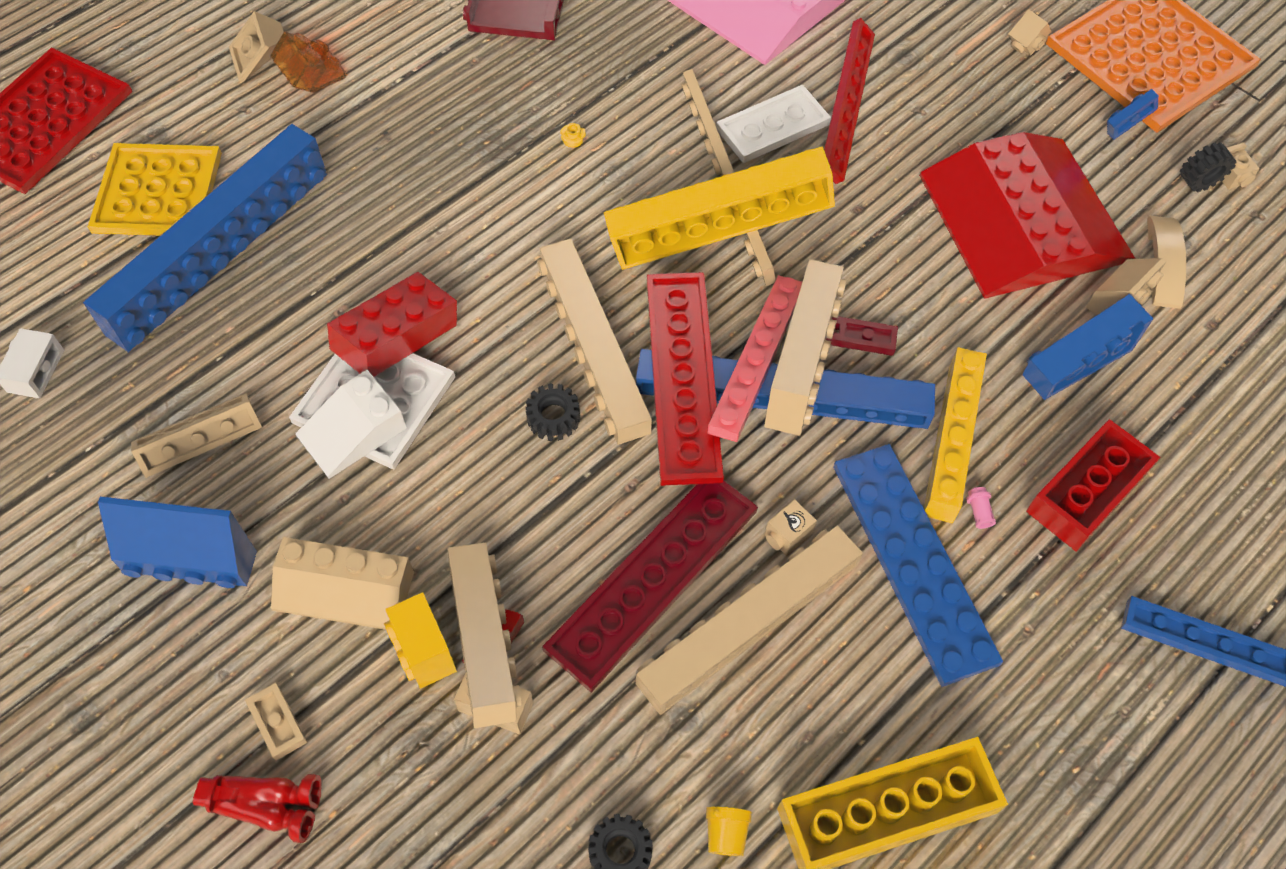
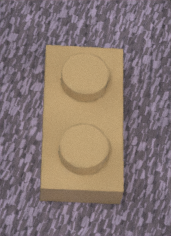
[245,683,307,761]

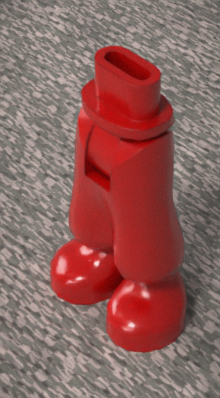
[193,774,322,843]

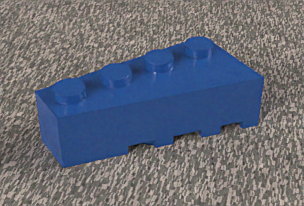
[1022,294,1154,400]

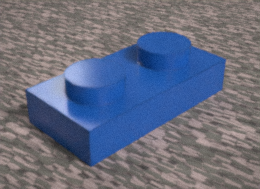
[1107,89,1159,140]

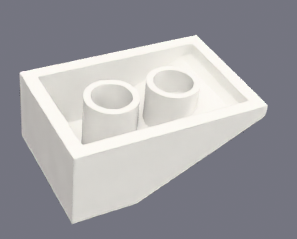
[296,370,407,479]

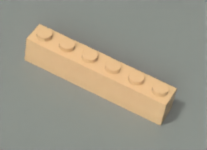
[448,542,522,729]

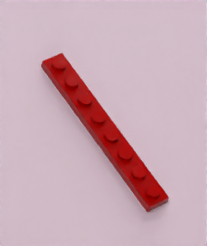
[824,18,875,184]

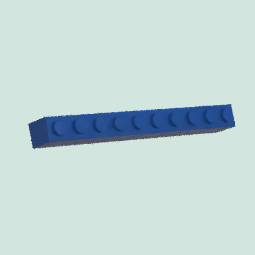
[636,349,935,429]

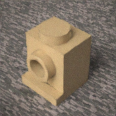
[1222,142,1260,190]

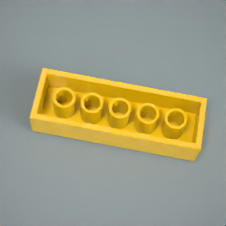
[777,737,1008,869]

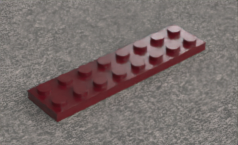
[542,480,758,693]

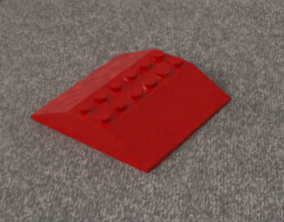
[919,132,1136,299]

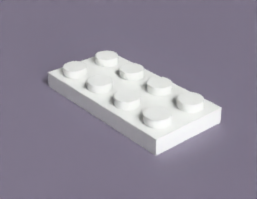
[716,85,831,163]

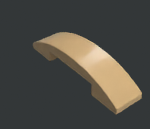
[1147,215,1186,309]

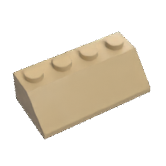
[271,537,414,630]

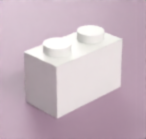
[0,328,64,398]

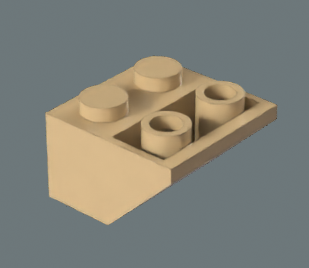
[1086,258,1167,315]

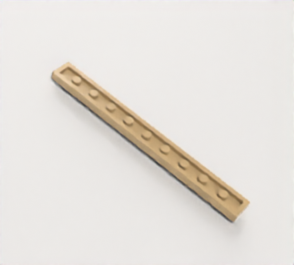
[681,69,776,286]

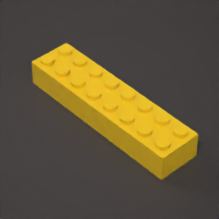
[604,146,835,270]

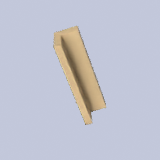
[131,393,262,478]

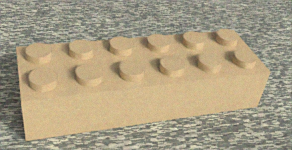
[764,259,847,436]

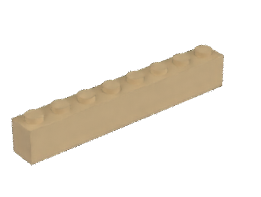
[537,239,652,445]
[636,525,863,715]

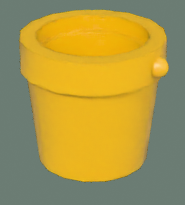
[706,807,752,856]

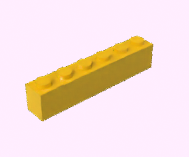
[924,347,987,523]

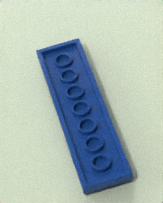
[833,444,1003,687]

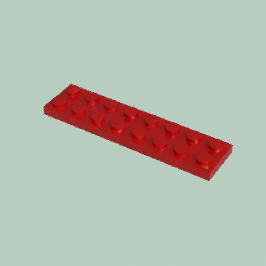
[646,272,724,486]

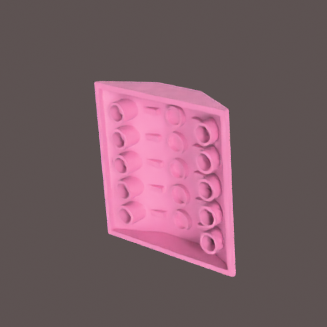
[668,0,845,65]

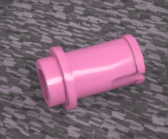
[966,487,996,529]

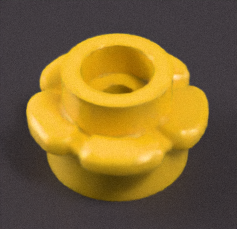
[560,123,586,148]

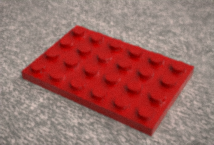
[0,47,133,194]

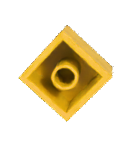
[384,592,457,689]

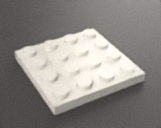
[289,353,455,470]

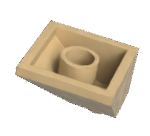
[229,11,286,83]

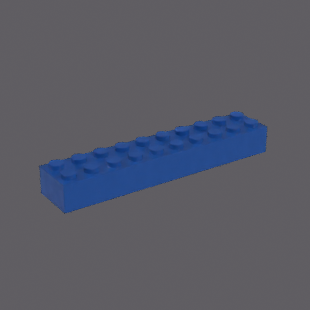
[83,124,327,352]

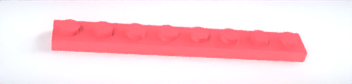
[708,275,802,442]

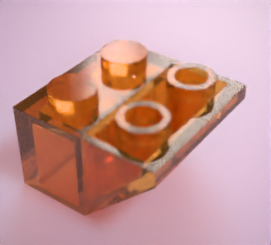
[270,31,347,93]

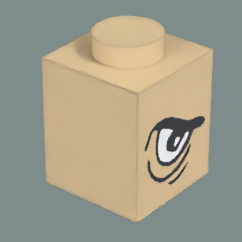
[765,499,817,556]

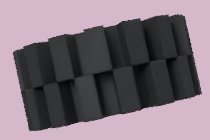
[1180,142,1237,192]
[526,383,580,441]
[588,814,653,869]

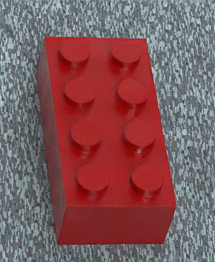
[327,272,457,377]
[1026,419,1161,552]

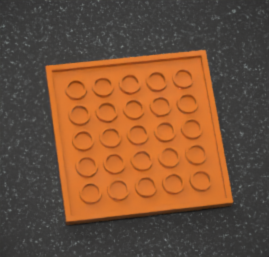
[1046,0,1261,133]

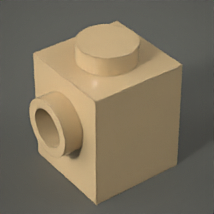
[1008,9,1052,55]

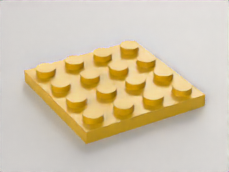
[87,143,222,236]

